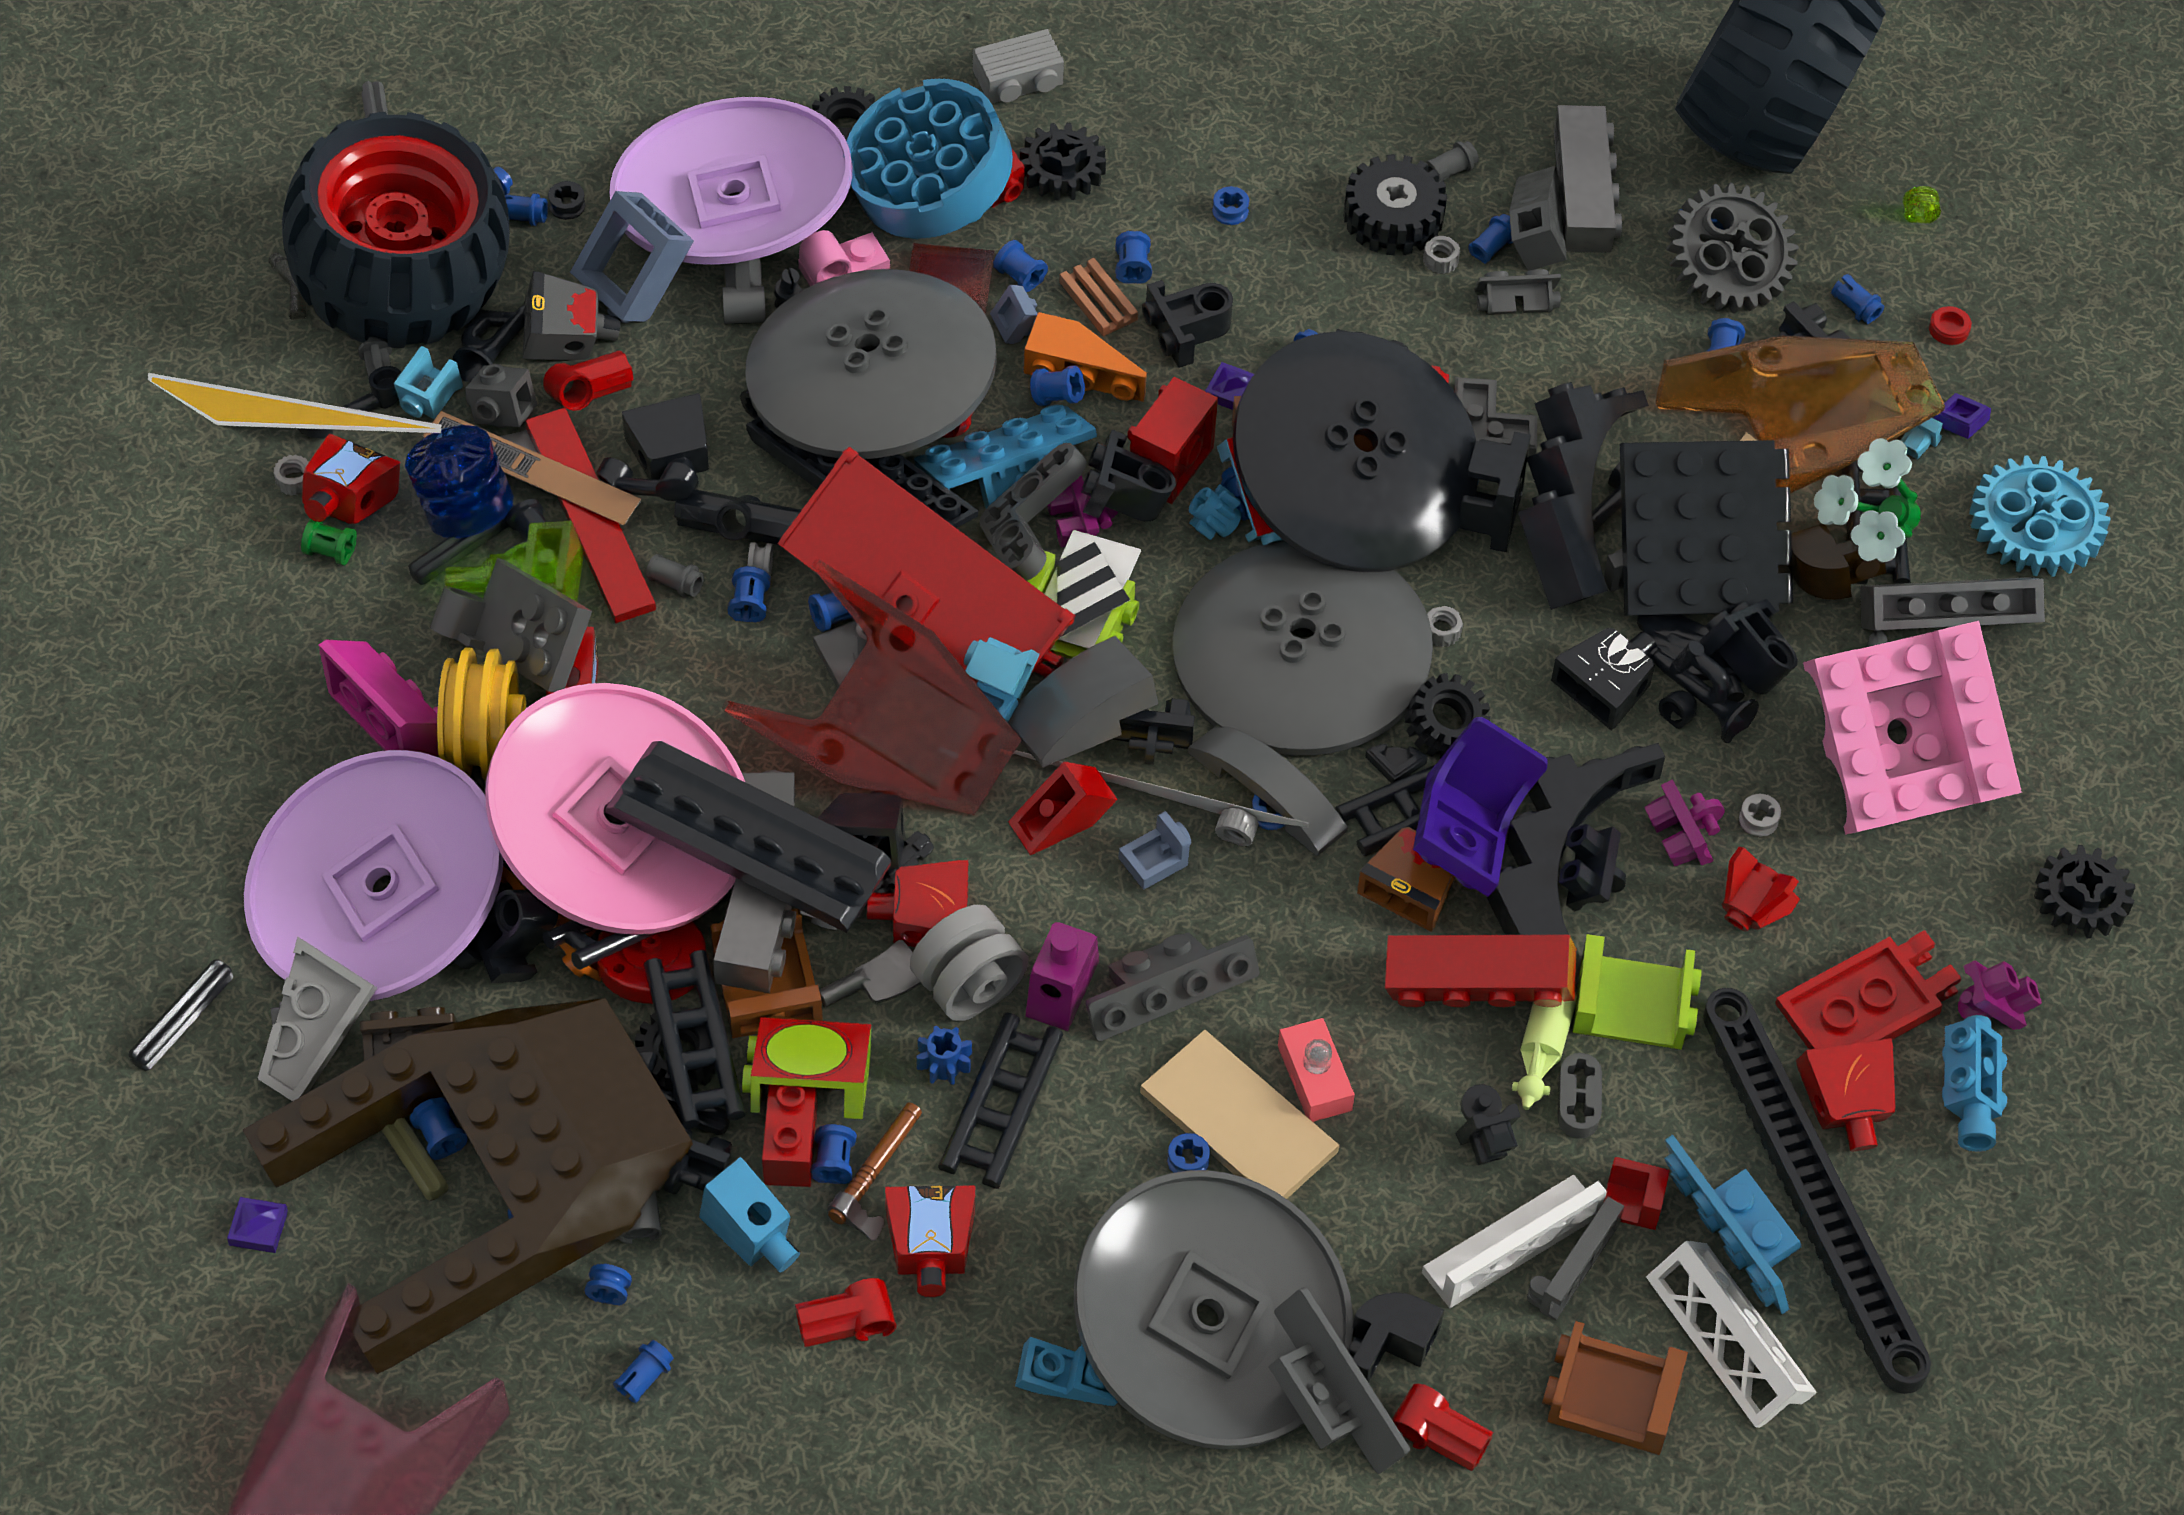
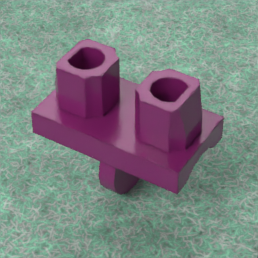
[1047,475,1118,548]
[1644,779,1725,866]
[1958,961,2042,1030]

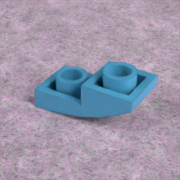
[1015,1337,1118,1406]

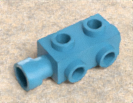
[1942,1015,2007,1151]

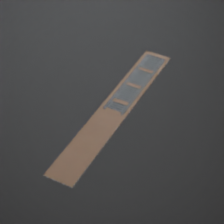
[423,411,641,525]

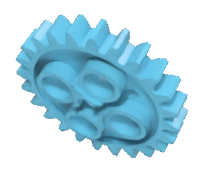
[1969,455,2110,577]

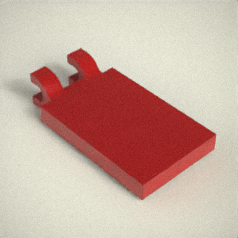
[1775,930,1962,1050]

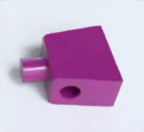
[1025,922,1099,1031]

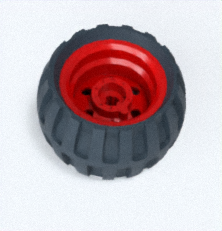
[1675,0,1886,174]
[282,112,510,348]

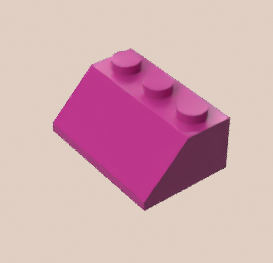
[318,640,438,756]

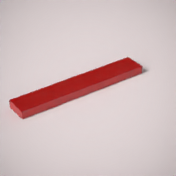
[525,408,656,624]

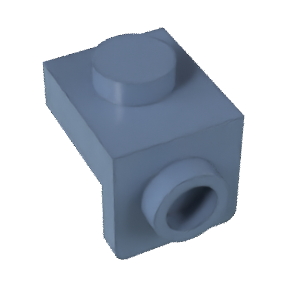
[1118,811,1191,890]

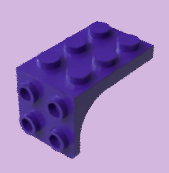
[1413,717,1548,897]

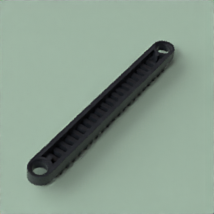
[1703,988,1931,1394]

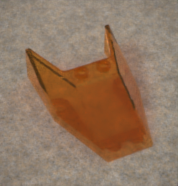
[1655,336,1945,494]

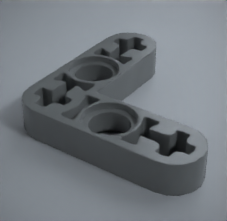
[980,443,1087,581]

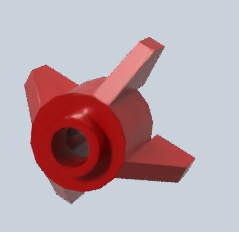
[1721,846,1800,932]

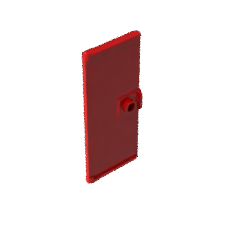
[777,447,1076,690]

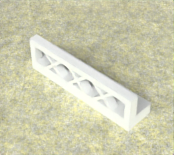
[1422,1175,1607,1308]
[1646,1241,1817,1428]

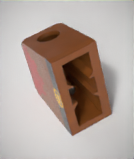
[1357,827,1455,932]

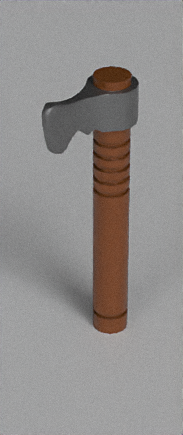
[827,1102,922,1241]

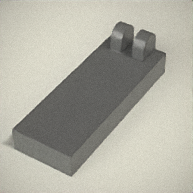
[1527,1197,1624,1321]

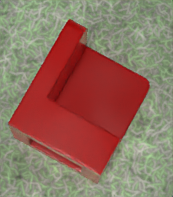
[1604,1157,1670,1230]

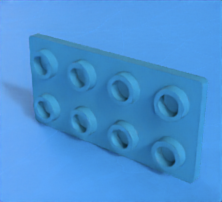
[914,405,1097,508]
[1664,1135,1802,1314]

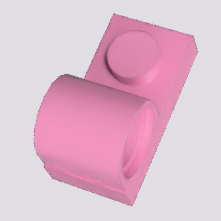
[798,230,890,286]

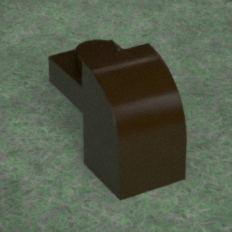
[1788,524,1886,600]

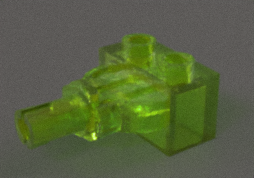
[444,521,584,602]

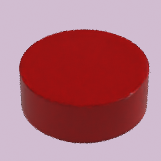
[1929,306,1972,345]

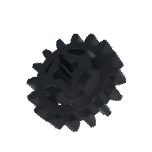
[1019,123,1106,201]
[2034,845,2135,938]

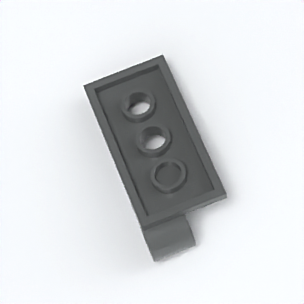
[430,558,592,692]

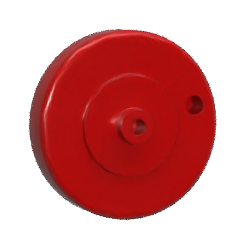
[596,921,706,1004]

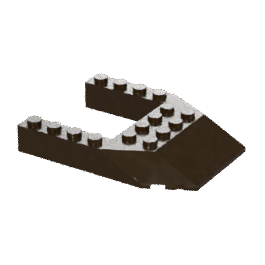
[243,998,693,1374]

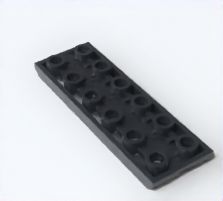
[746,417,978,528]
[605,741,891,933]

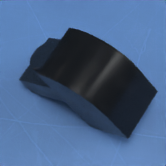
[1348,1292,1444,1383]

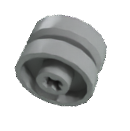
[910,904,1029,1021]

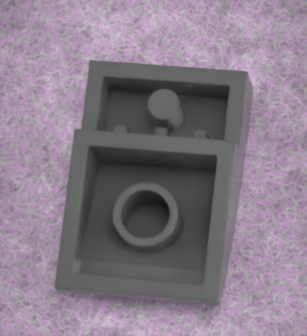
[1007,636,1158,767]

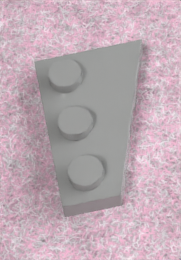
[258,937,377,1101]

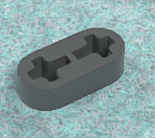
[1558,1053,1602,1139]

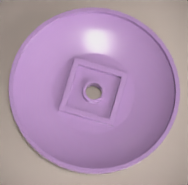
[609,97,853,265]
[244,750,504,1001]

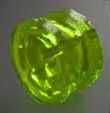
[1903,186,1941,223]

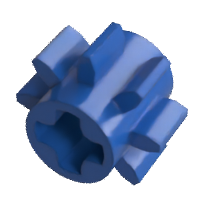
[916,1026,972,1085]

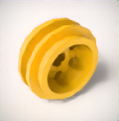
[437,647,526,782]

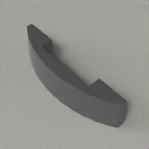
[1187,726,1348,856]

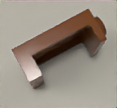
[710,909,823,1038]
[1542,1321,1688,1455]

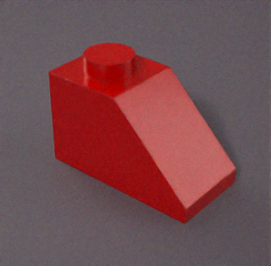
[1008,762,1118,855]

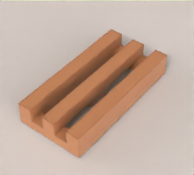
[1059,258,1138,337]

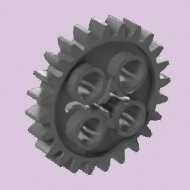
[1666,182,1799,313]

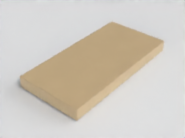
[1140,1030,1339,1199]

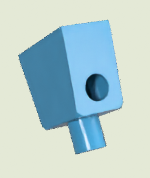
[699,1157,800,1272]

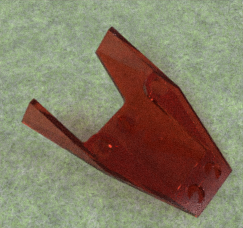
[722,559,1021,815]

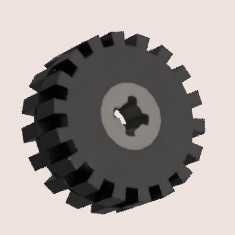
[1343,154,1447,256]

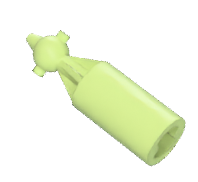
[1512,992,1577,1110]

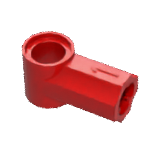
[543,350,634,411]
[795,1278,897,1347]
[1392,1383,1493,1471]

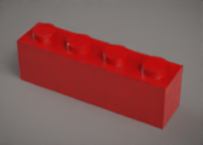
[1385,935,1577,1007]

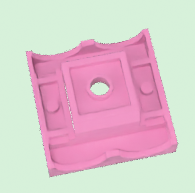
[1803,621,2022,835]

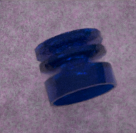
[405,425,514,538]

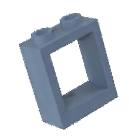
[570,191,694,323]

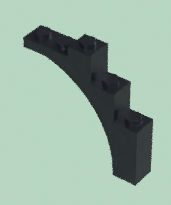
[1518,382,1649,610]
[1486,743,1666,935]

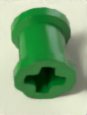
[301,519,357,566]

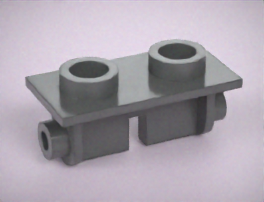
[1474,269,1561,315]

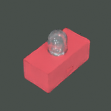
[1278,1018,1355,1122]

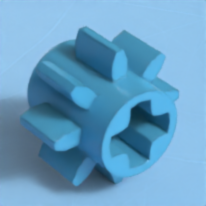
[1189,484,1241,540]

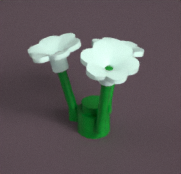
[1814,438,1921,562]

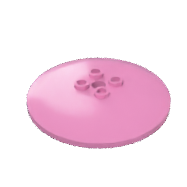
[485,683,745,935]

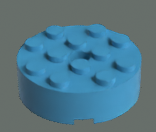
[843,79,1013,239]

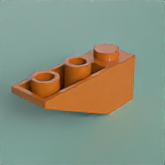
[1024,312,1147,402]

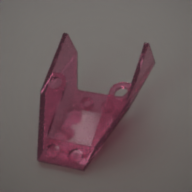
[228,1283,510,1515]

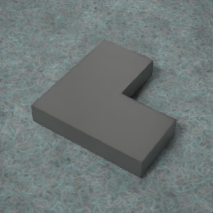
[1454,377,1538,455]

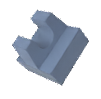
[990,285,1038,344]

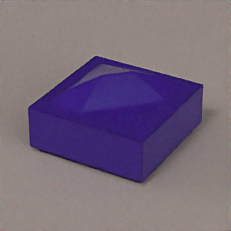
[1205,362,1254,410]
[1933,393,1991,439]
[227,1197,288,1253]

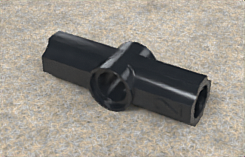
[674,489,801,545]

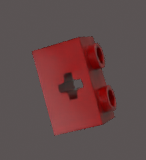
[762,1085,818,1187]

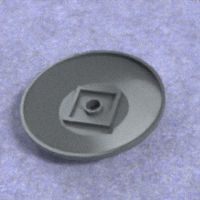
[745,269,997,459]
[1173,540,1433,756]
[1074,1170,1353,1449]

